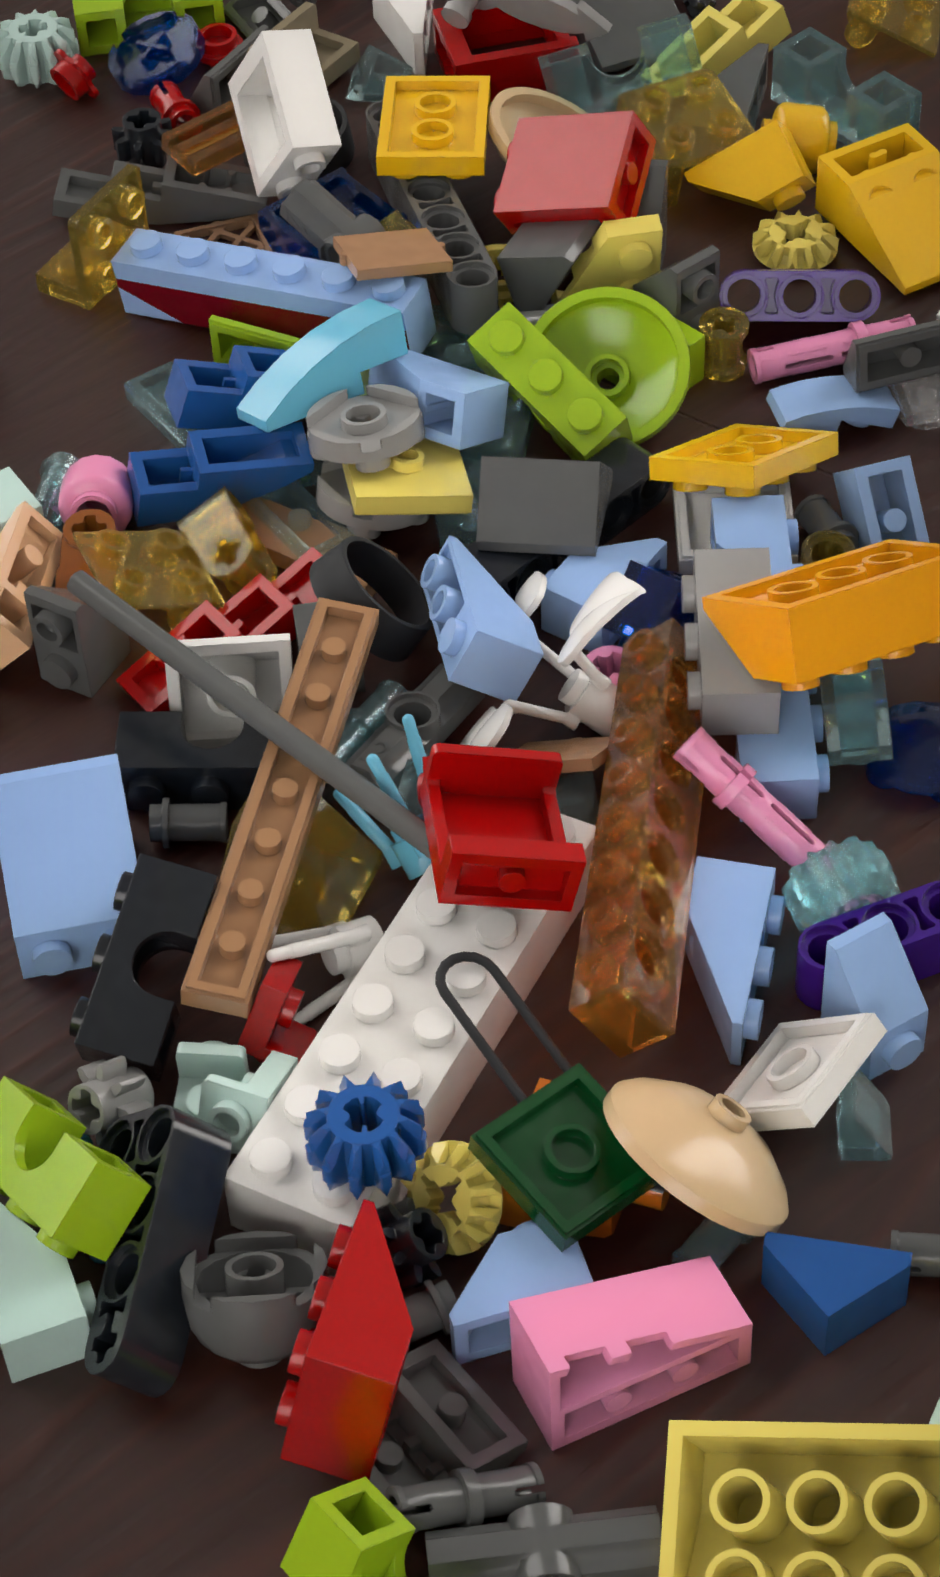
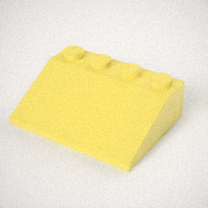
[658,1420,940,1577]

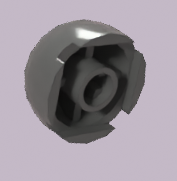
[180,1231,329,1369]

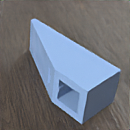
[368,350,509,450]
[420,535,544,701]
[684,856,786,1065]

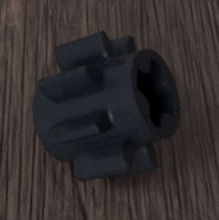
[111,108,177,168]
[376,1197,448,1292]

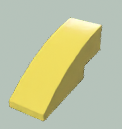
[638,0,792,102]

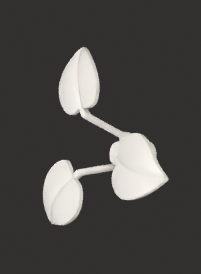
[460,571,647,747]

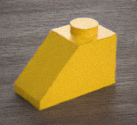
[684,119,816,212]

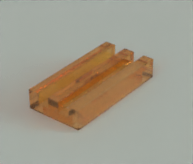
[161,100,245,177]

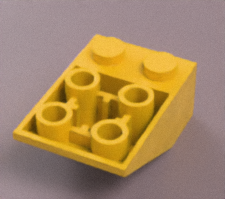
[815,123,940,295]

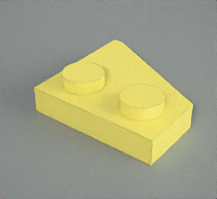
[551,214,663,304]

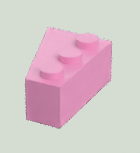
[509,1256,753,1451]

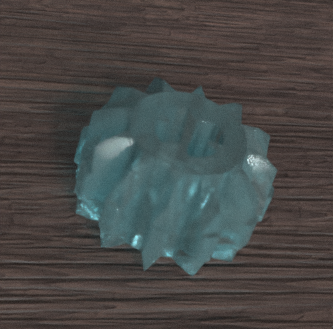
[781,835,901,932]

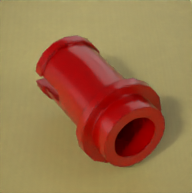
[149,81,201,138]

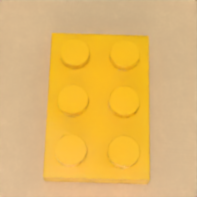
[376,76,491,180]
[649,423,838,497]

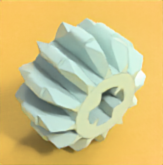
[0,9,79,89]

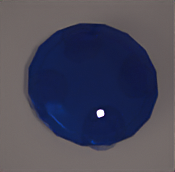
[862,701,940,803]

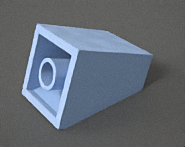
[0,754,137,979]

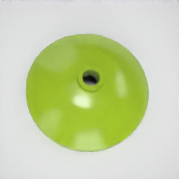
[529,287,691,445]

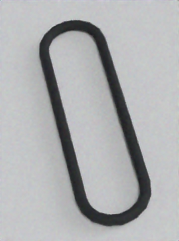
[435,951,572,1104]

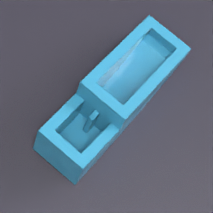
[236,298,408,433]

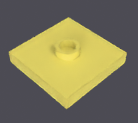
[342,438,473,515]

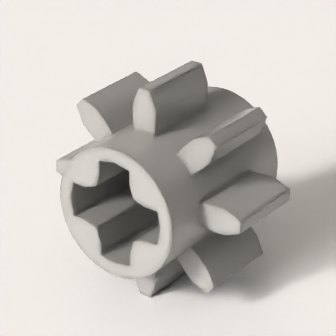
[68,1055,154,1145]

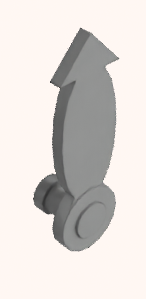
[441,0,613,42]

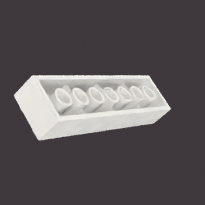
[224,813,600,1259]

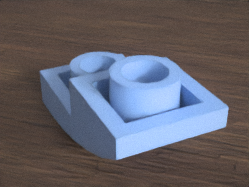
[766,375,901,432]

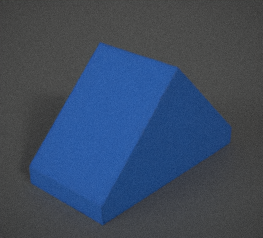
[761,1232,912,1356]

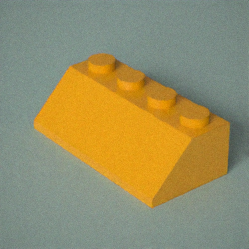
[702,539,940,692]

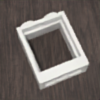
[228,29,342,200]

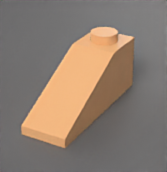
[0,501,63,670]

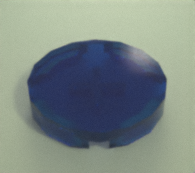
[108,11,205,96]

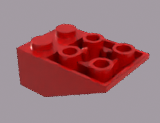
[274,1199,414,1481]

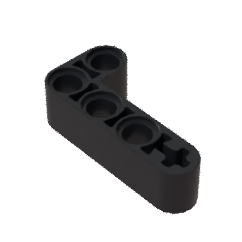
[84,1105,232,1398]

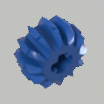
[303,1072,428,1200]

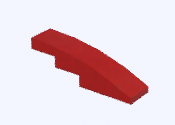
[116,546,323,712]

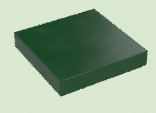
[468,1063,658,1252]

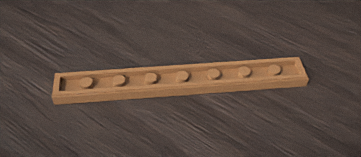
[180,597,379,1019]

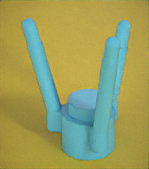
[333,714,431,880]

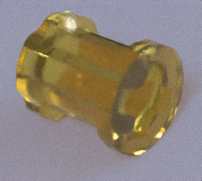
[699,307,749,382]

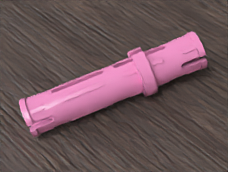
[747,314,916,385]
[672,726,844,891]

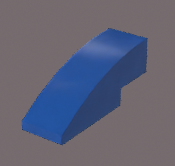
[164,345,287,429]
[127,422,315,527]

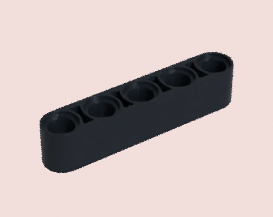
[466,437,672,601]

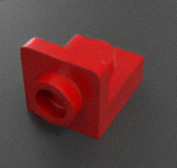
[237,958,318,1064]

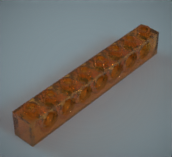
[568,617,704,1058]

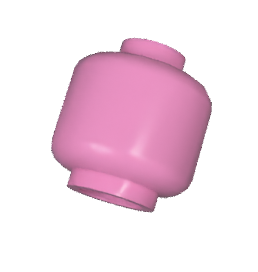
[58,454,134,535]

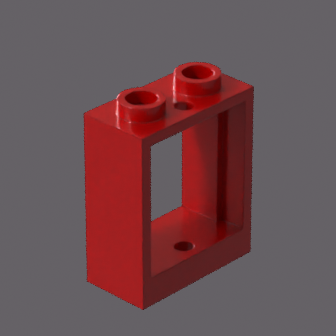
[432,7,581,102]

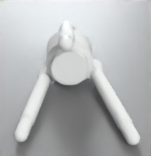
[266,915,384,1025]

